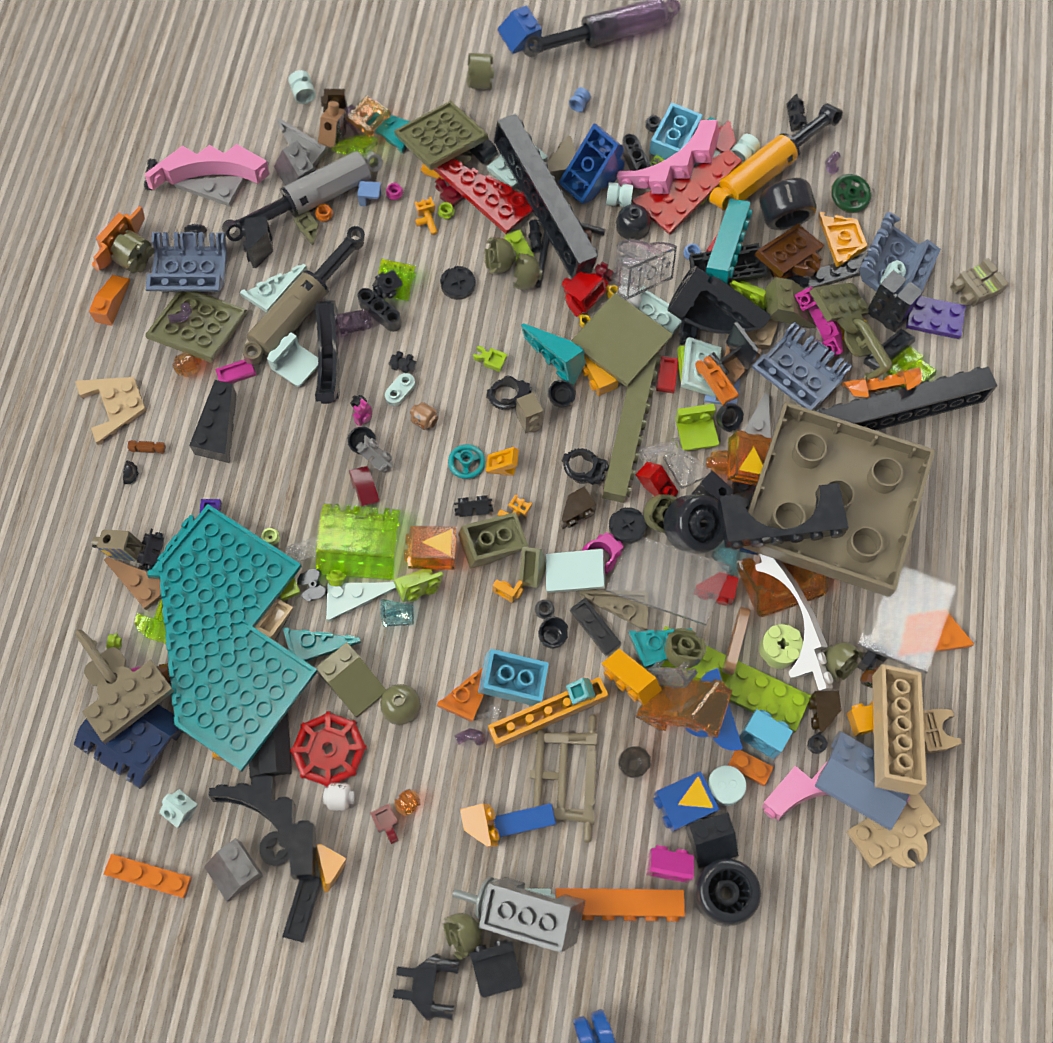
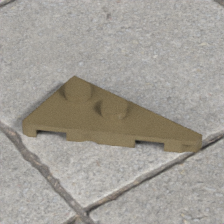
[580,590,649,631]

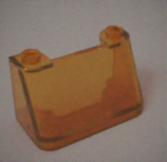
[736,558,829,617]
[636,676,732,738]

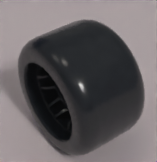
[759,178,817,230]
[664,494,724,553]
[693,858,761,927]

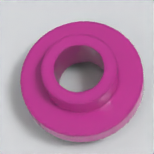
[386,183,403,200]

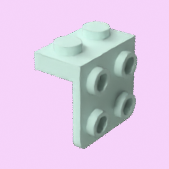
[267,333,318,387]

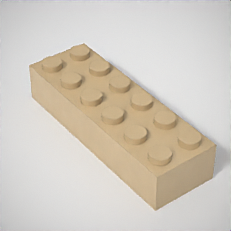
[872,664,927,795]

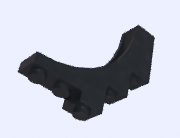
[315,300,340,404]
[208,774,316,880]

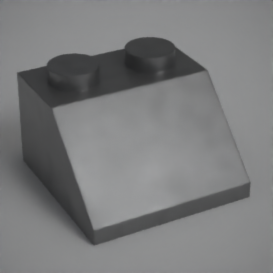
[274,140,316,186]
[204,838,263,902]

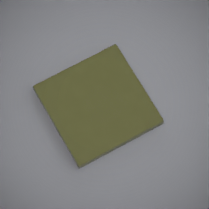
[394,101,489,170]
[145,291,247,363]
[571,293,673,387]

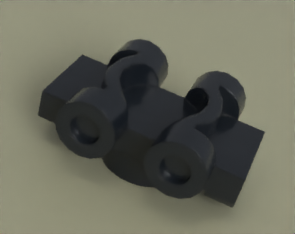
[389,351,417,373]

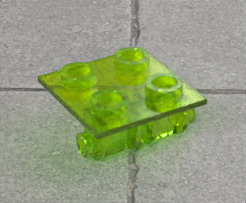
[378,258,416,301]

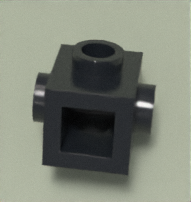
[372,269,403,299]

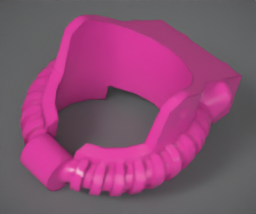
[581,532,624,574]

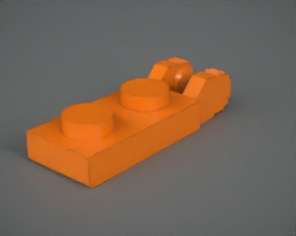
[695,356,739,405]

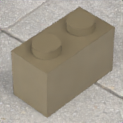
[516,392,543,433]

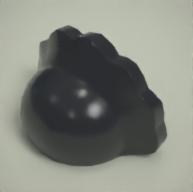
[184,224,207,235]
[123,460,139,484]

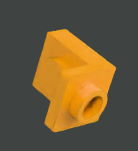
[493,579,524,603]

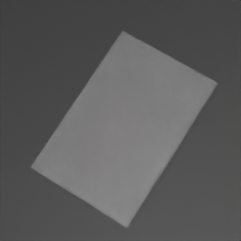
[606,537,731,626]
[858,566,956,674]

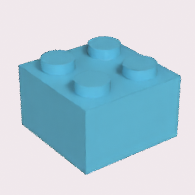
[739,709,793,759]

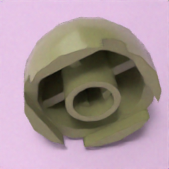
[484,238,516,273]
[513,253,542,290]
[643,494,677,533]
[664,628,707,669]
[824,642,863,683]
[380,684,421,726]
[443,913,483,959]

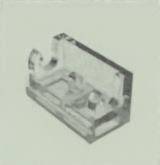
[647,661,697,688]

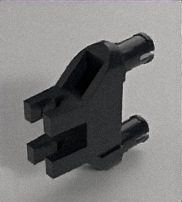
[393,953,460,1021]

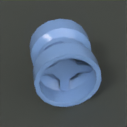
[569,87,591,112]

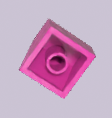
[646,845,694,883]

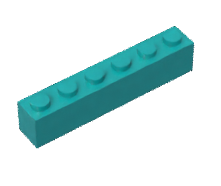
[706,199,753,284]

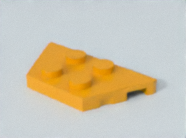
[818,212,867,267]

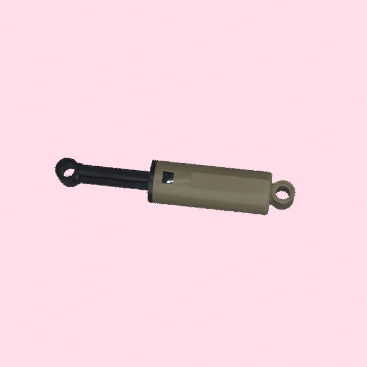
[243,226,365,365]

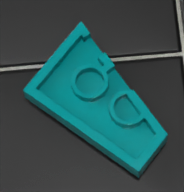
[628,628,692,669]

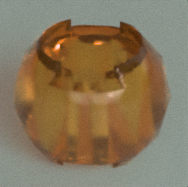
[395,789,420,816]

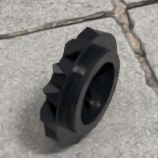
[259,831,289,866]

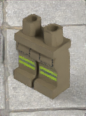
[950,258,1009,307]

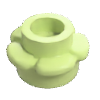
[261,528,280,546]

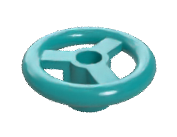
[448,444,485,479]

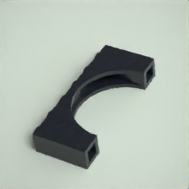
[717,483,849,550]

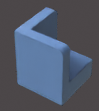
[358,181,382,206]

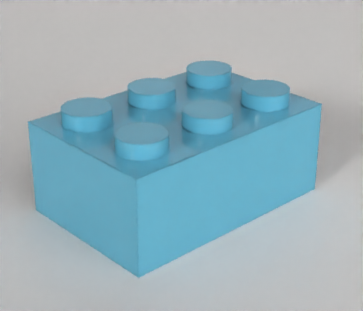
[649,102,703,160]
[478,649,549,706]

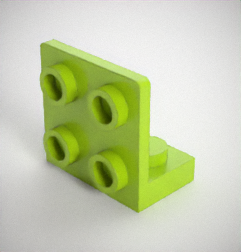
[731,281,767,311]
[675,403,719,452]
[394,567,443,602]

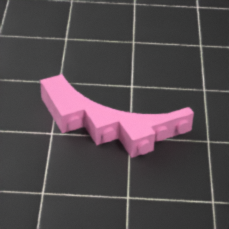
[617,120,720,194]

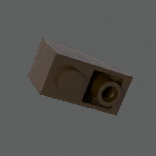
[561,486,596,529]
[808,690,841,734]

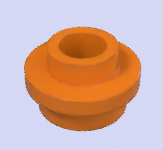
[315,204,333,221]

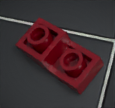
[349,466,380,507]

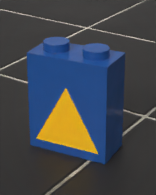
[653,771,719,832]

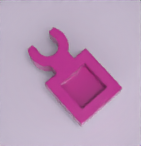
[353,399,373,427]

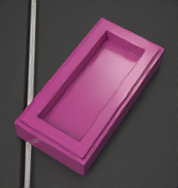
[215,360,256,384]

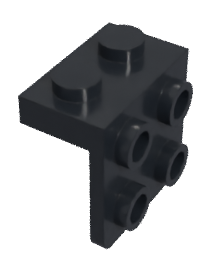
[470,939,522,998]

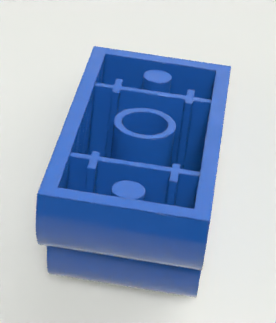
[558,123,625,204]
[680,668,743,751]

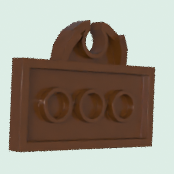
[755,224,824,278]

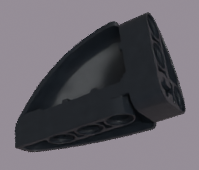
[667,266,771,334]

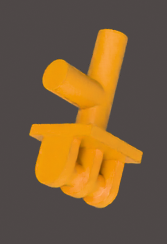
[414,197,438,235]
[497,495,533,517]

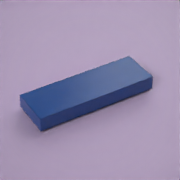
[494,803,557,838]

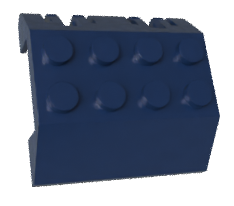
[74,704,183,789]

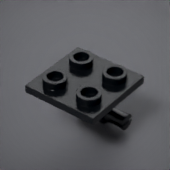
[709,322,759,375]

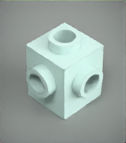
[159,789,198,828]

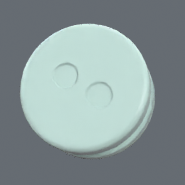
[707,765,746,806]

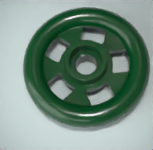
[831,174,872,213]

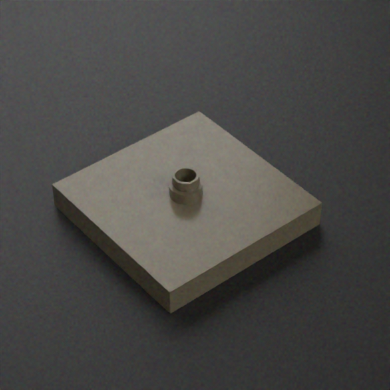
[743,402,935,597]

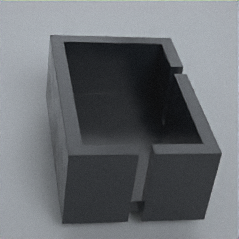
[868,270,923,333]

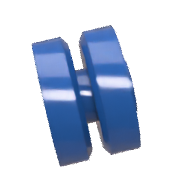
[573,1009,616,1043]

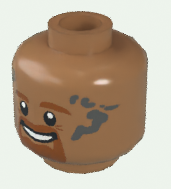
[410,402,438,430]

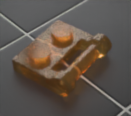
[346,95,391,138]

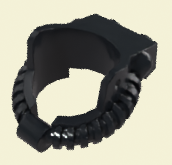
[486,376,532,410]
[561,448,609,485]

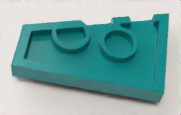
[363,107,411,153]

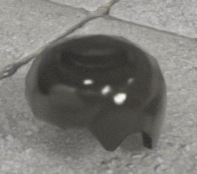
[618,746,651,778]

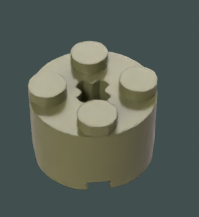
[467,53,494,89]
[111,230,154,273]

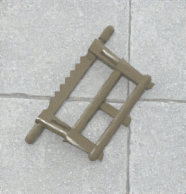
[530,714,598,843]

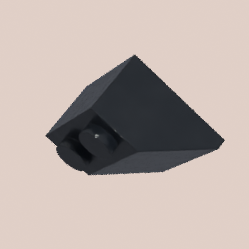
[685,812,739,868]

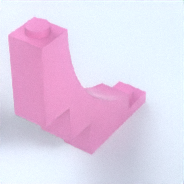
[145,144,270,190]
[762,761,910,821]

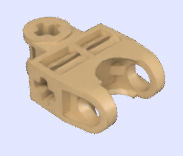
[923,709,962,755]

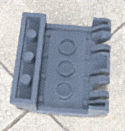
[860,212,941,304]
[146,232,227,292]
[752,322,853,411]
[815,731,909,831]

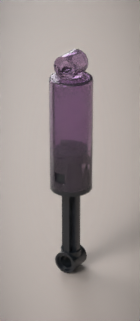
[523,0,680,58]

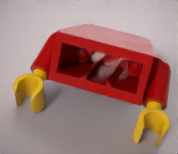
[562,272,618,328]

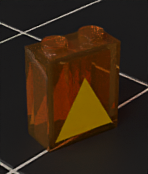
[727,430,771,486]
[404,526,457,570]

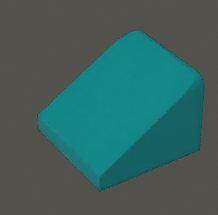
[566,678,596,705]

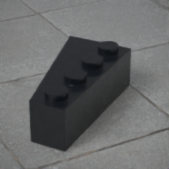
[189,380,237,463]

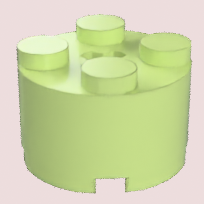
[759,624,803,669]

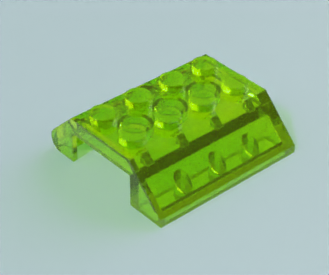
[316,503,401,580]

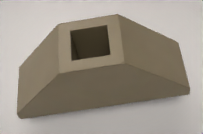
[547,135,576,181]

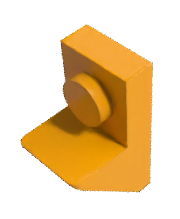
[485,447,519,476]

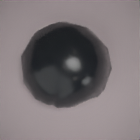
[548,380,576,408]
[716,403,744,432]
[347,426,376,455]
[538,616,568,649]

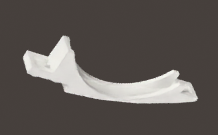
[755,554,833,690]

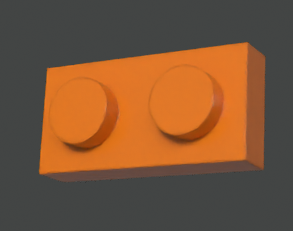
[727,750,773,786]

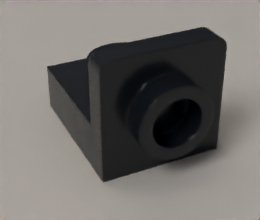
[857,643,891,671]

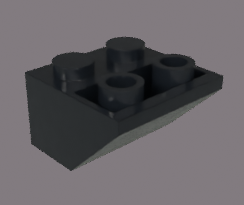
[242,216,273,268]

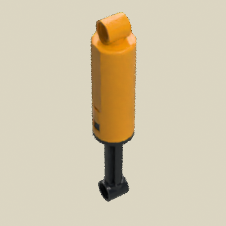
[709,103,843,210]

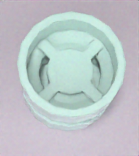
[288,70,316,104]
[731,134,761,164]
[606,182,633,207]

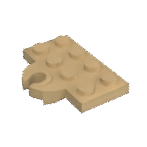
[846,793,941,868]

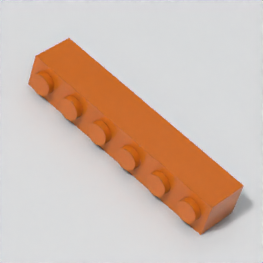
[555,888,685,922]

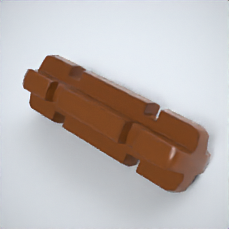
[127,440,166,453]

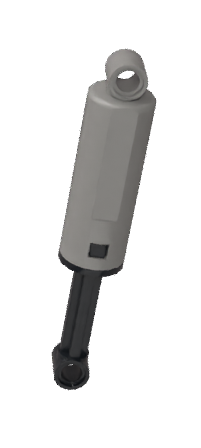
[222,150,383,242]

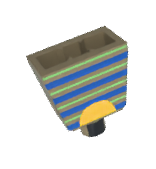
[92,530,144,562]

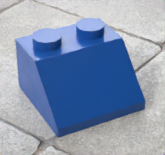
[497,5,542,54]

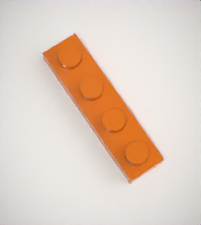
[103,854,192,898]

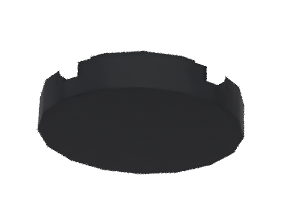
[440,266,476,300]
[609,507,647,544]

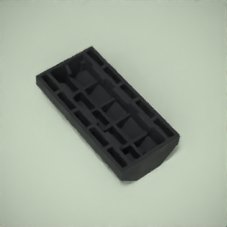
[689,243,768,284]
[249,712,292,778]

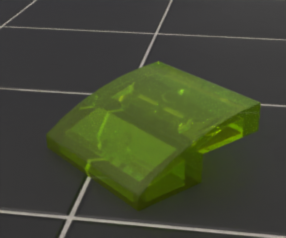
[332,135,378,155]
[886,346,936,388]

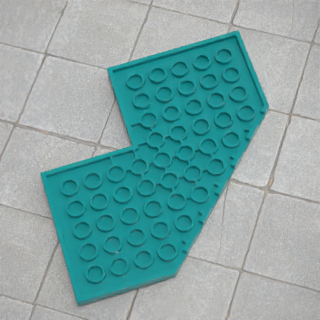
[158,504,318,772]

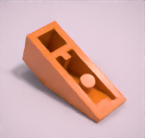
[89,275,130,326]

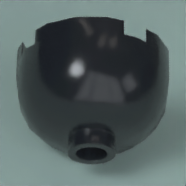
[616,204,651,240]

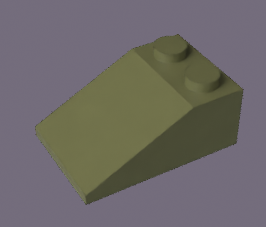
[765,277,817,329]
[458,512,529,569]
[316,642,386,718]

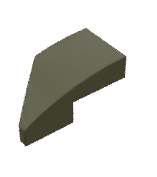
[294,211,318,245]

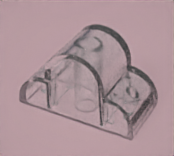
[613,239,677,300]

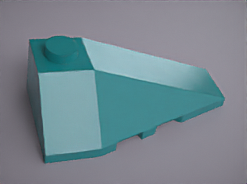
[521,323,585,386]

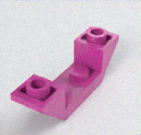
[795,287,843,357]

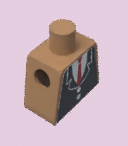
[318,101,346,148]

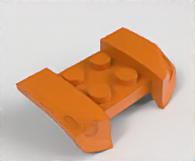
[92,206,145,271]
[841,368,922,397]

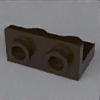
[321,89,349,115]

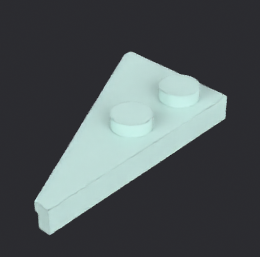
[240,264,307,313]
[326,582,396,622]

